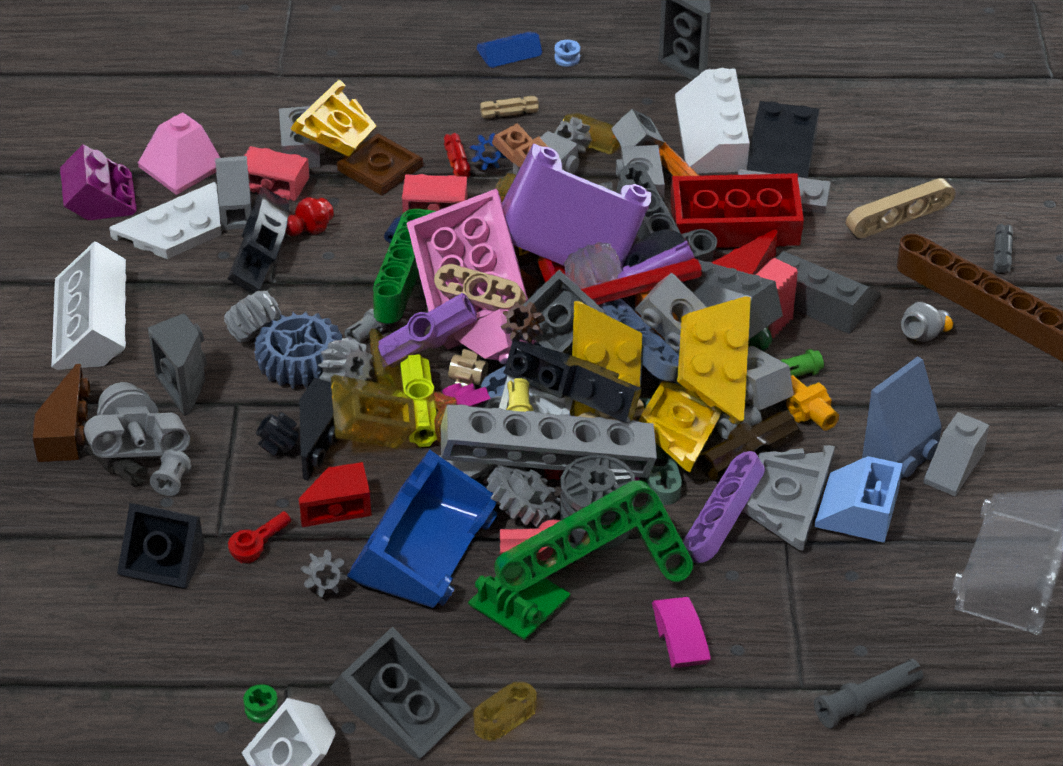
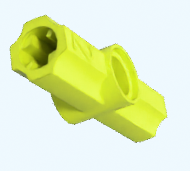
[400,354,439,447]

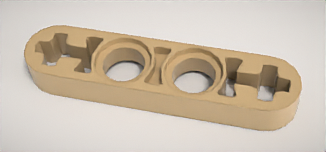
[846,178,955,238]

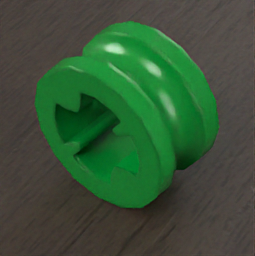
[243,684,279,723]

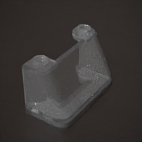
[951,489,1063,635]

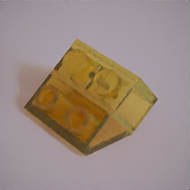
[331,375,416,449]

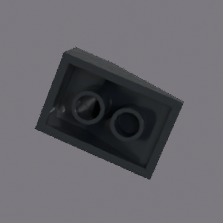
[746,101,820,179]

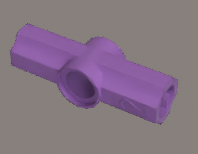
[378,293,477,368]

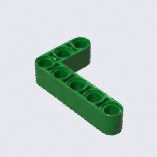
[373,209,436,323]
[494,480,693,592]

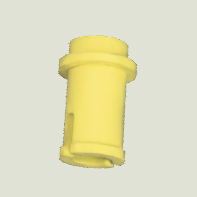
[506,378,534,412]

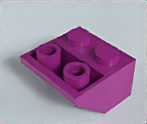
[60,144,137,221]

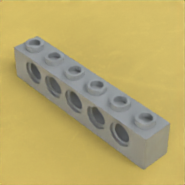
[441,405,657,478]

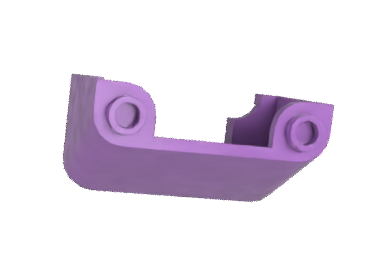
[502,143,651,281]

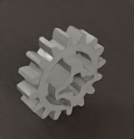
[486,465,560,527]

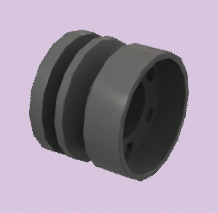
[560,455,635,550]

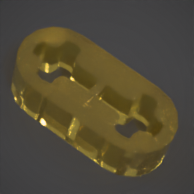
[473,682,537,740]

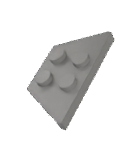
[742,445,835,551]

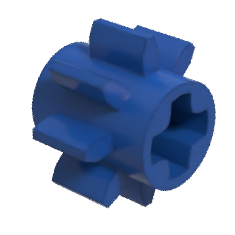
[469,133,507,170]

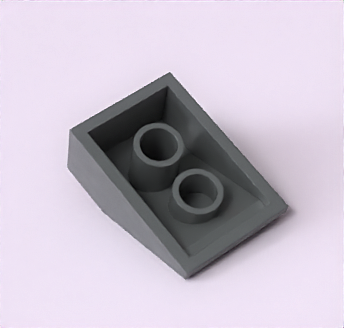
[330,626,471,760]

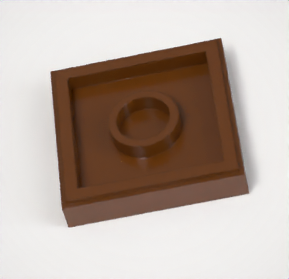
[337,133,423,196]

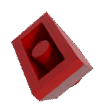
[299,462,372,527]

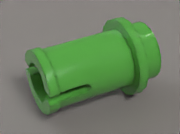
[780,349,824,377]

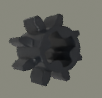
[256,412,299,456]

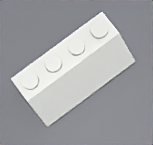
[675,68,749,173]
[51,241,127,370]

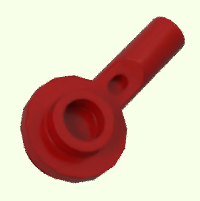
[228,511,291,563]

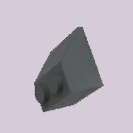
[148,313,207,416]

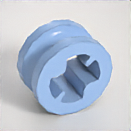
[554,40,580,67]

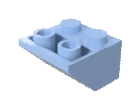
[815,456,903,543]

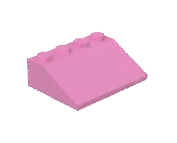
[407,189,528,349]

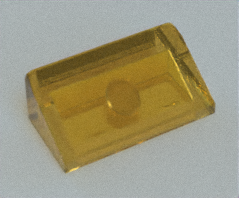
[563,113,620,154]
[369,329,404,399]

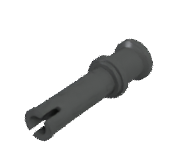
[814,659,923,729]

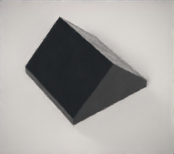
[117,503,205,588]

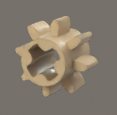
[448,349,488,388]

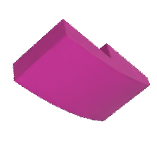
[435,383,490,413]
[652,597,711,668]

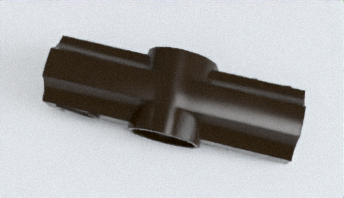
[699,411,799,481]

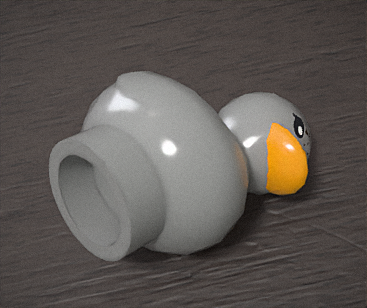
[901,302,953,342]

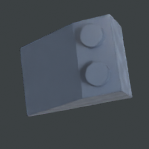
[862,356,942,479]

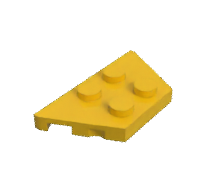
[290,80,376,156]
[677,296,751,425]
[570,301,642,417]
[639,381,723,472]

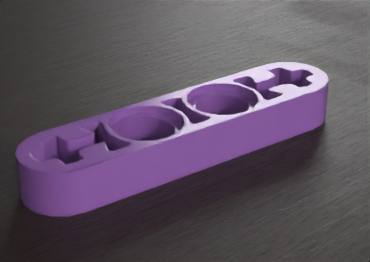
[683,451,765,563]

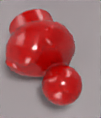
[285,197,334,237]

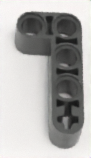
[616,163,717,262]

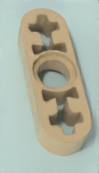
[434,264,526,311]

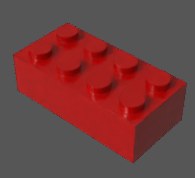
[670,173,804,248]

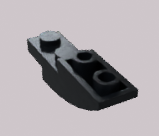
[227,187,290,294]
[504,340,642,423]

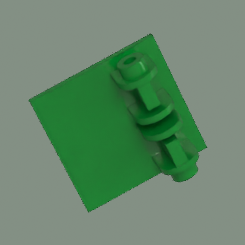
[468,565,571,640]

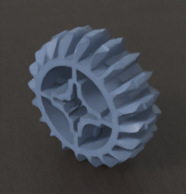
[255,311,342,389]

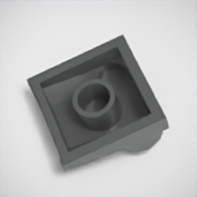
[522,270,607,355]

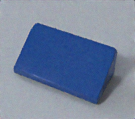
[477,32,542,67]

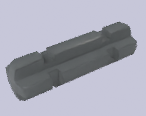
[993,223,1013,274]

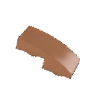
[492,123,548,168]

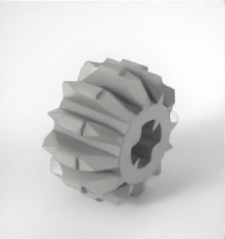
[224,291,282,342]
[318,338,375,394]

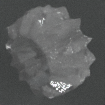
[563,242,622,289]

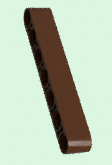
[897,234,1063,362]

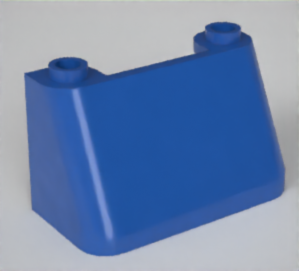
[347,450,498,608]

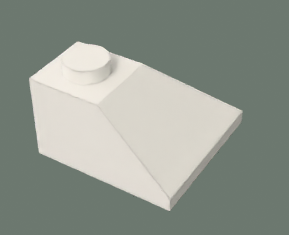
[242,698,336,766]

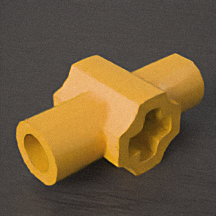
[786,375,839,431]

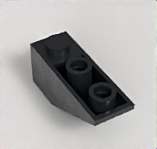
[299,378,355,481]

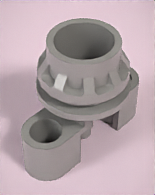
[84,382,190,458]

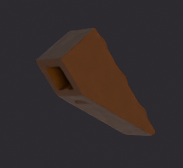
[33,364,90,462]

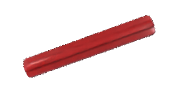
[581,258,702,305]

